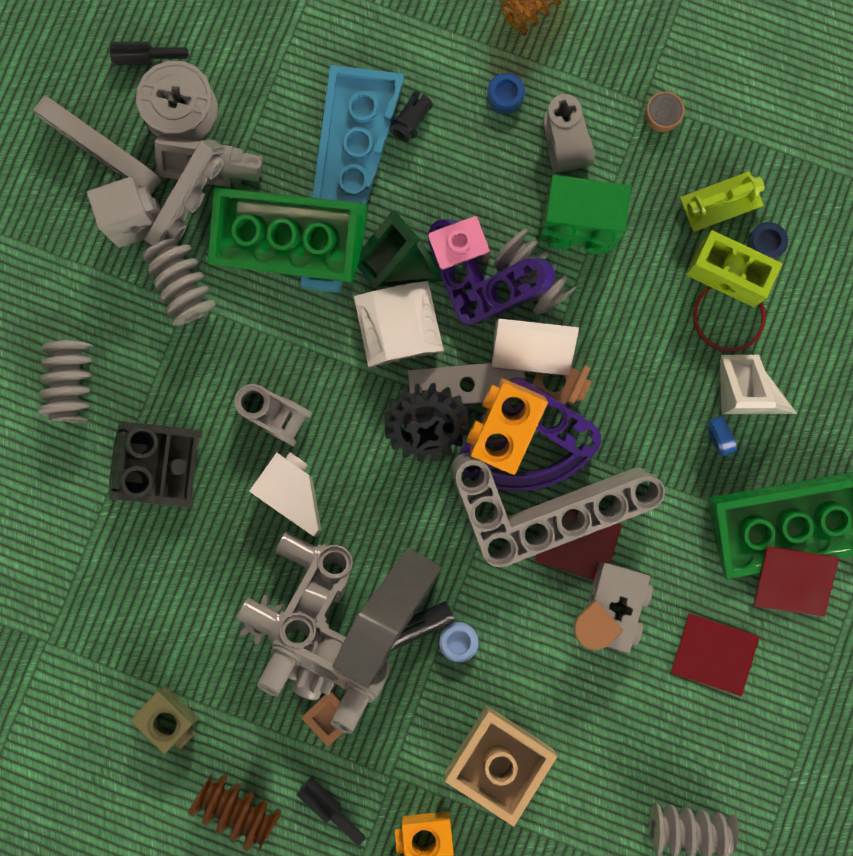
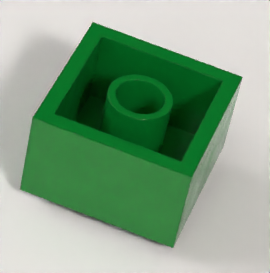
[539,175,632,255]

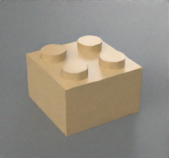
[444,705,558,827]

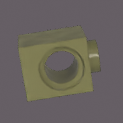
[130,687,200,754]

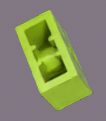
[685,230,783,307]

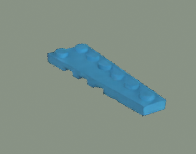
[300,65,404,293]

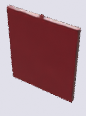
[534,509,622,580]
[753,546,839,617]
[670,613,760,697]

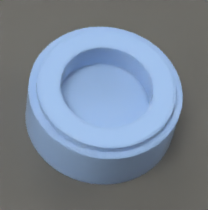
[439,622,478,662]

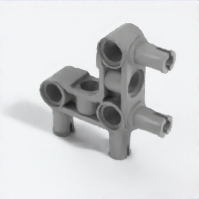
[237,531,390,734]

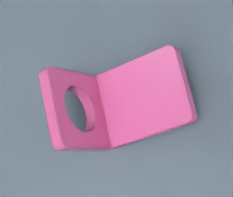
[428,216,490,270]

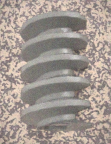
[494,229,576,315]
[142,238,216,326]
[38,340,93,423]
[649,803,739,856]

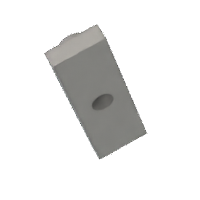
[144,140,225,245]
[408,363,525,406]

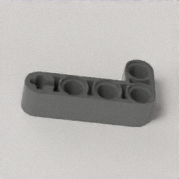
[332,547,442,689]

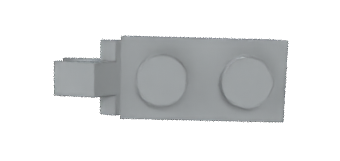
[154,136,263,187]

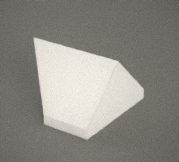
[720,355,797,414]

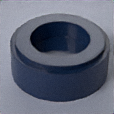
[747,222,788,260]

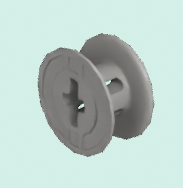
[136,60,218,142]

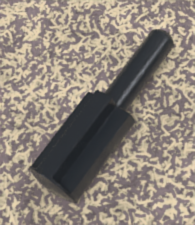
[110,42,189,65]
[296,777,365,845]

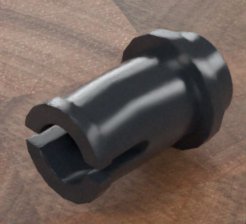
[390,91,433,142]

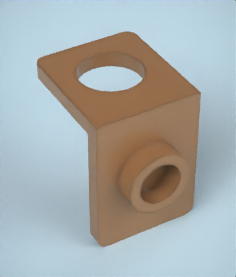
[532,365,592,407]

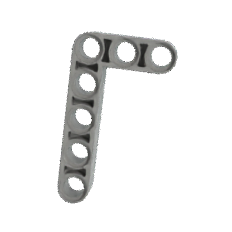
[451,452,665,567]

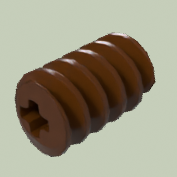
[188,774,281,852]

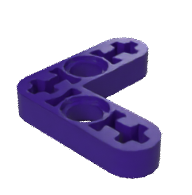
[428,219,555,325]

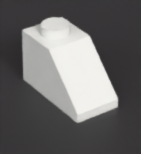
[249,452,322,537]

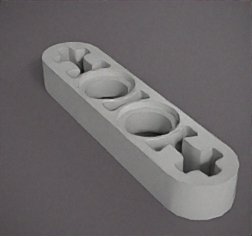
[32,95,162,196]

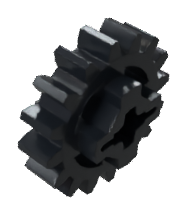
[384,383,469,462]

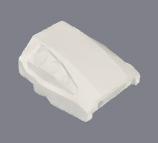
[354,281,444,369]

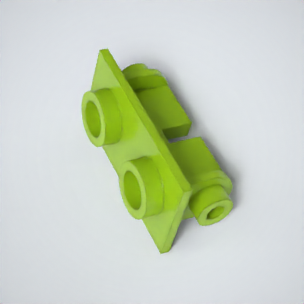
[679,171,765,233]

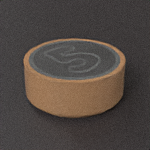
[645,91,685,132]

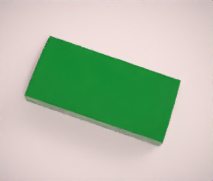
[208,188,368,282]
[708,472,853,579]

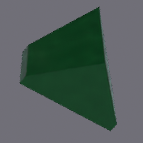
[357,211,443,289]

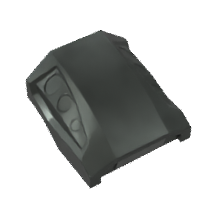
[109,421,203,508]

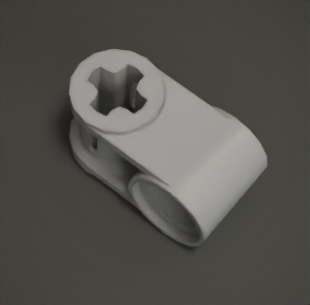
[543,94,594,174]
[235,384,312,447]

